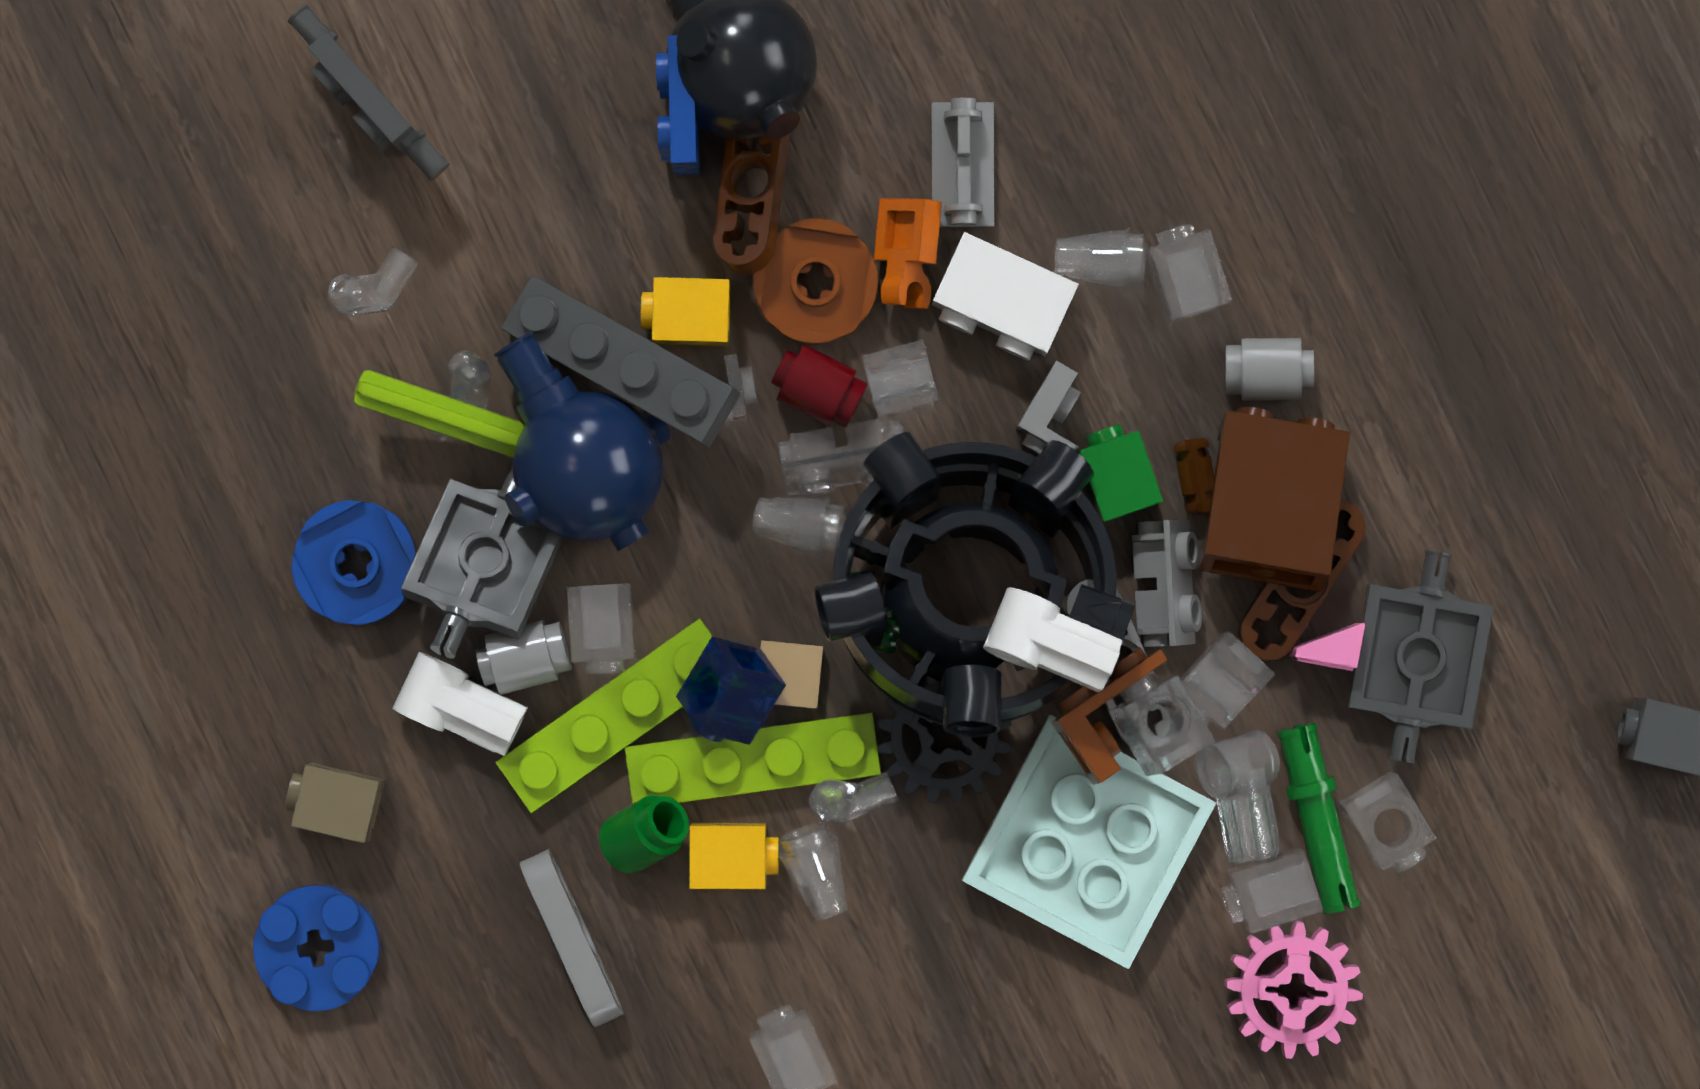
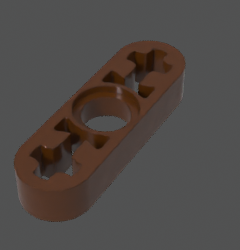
[713,133,790,274]
[1238,499,1365,660]

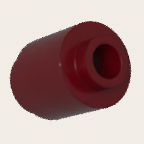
[771,344,868,428]

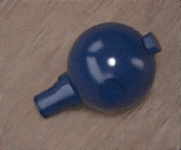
[494,332,670,551]

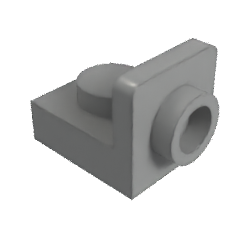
[1016,360,1081,455]

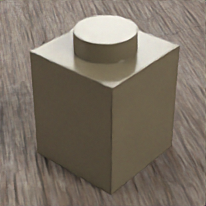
[285,762,386,843]

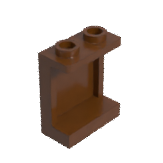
[1197,407,1350,592]

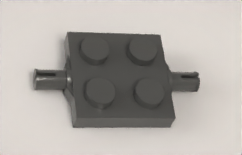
[287,4,450,181]
[401,462,563,658]
[1346,550,1494,764]

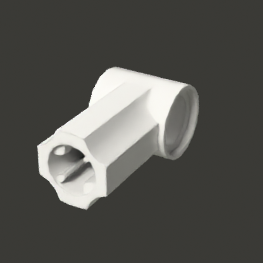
[983,587,1123,692]
[392,652,528,756]

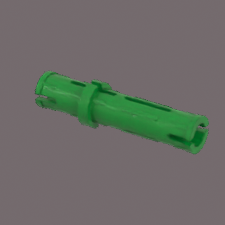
[1277,722,1361,914]

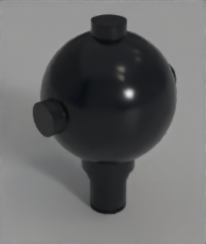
[666,0,817,139]

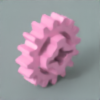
[1224,920,1363,1059]

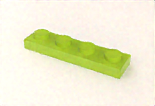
[495,618,736,813]
[625,712,881,804]

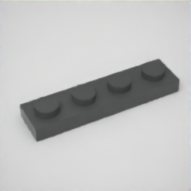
[501,275,741,448]

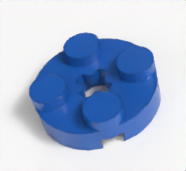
[291,500,418,625]
[253,884,381,1011]

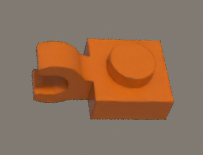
[874,198,942,309]

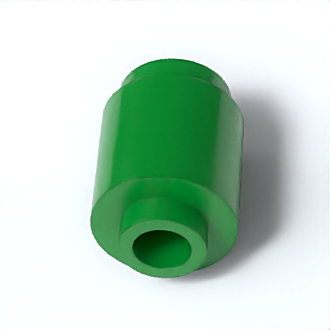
[599,795,689,874]

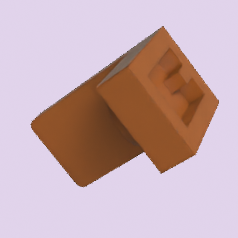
[1051,647,1168,785]

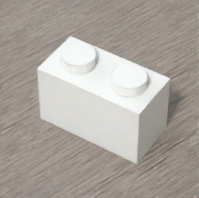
[932,232,1079,361]

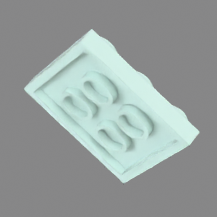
[962,714,1216,969]

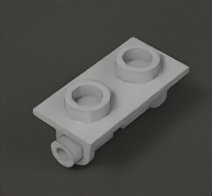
[931,98,994,227]
[1132,520,1202,647]

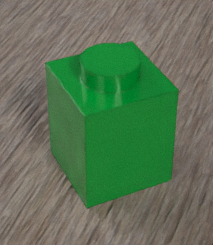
[1078,424,1163,522]

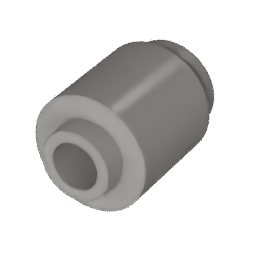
[1225,338,1314,401]
[476,620,572,695]

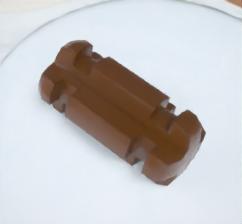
[1174,438,1214,515]

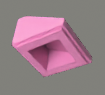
[1289,623,1365,671]

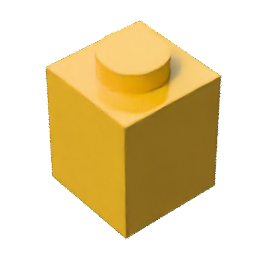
[641,277,731,346]
[690,823,779,889]

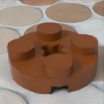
[753,218,878,345]

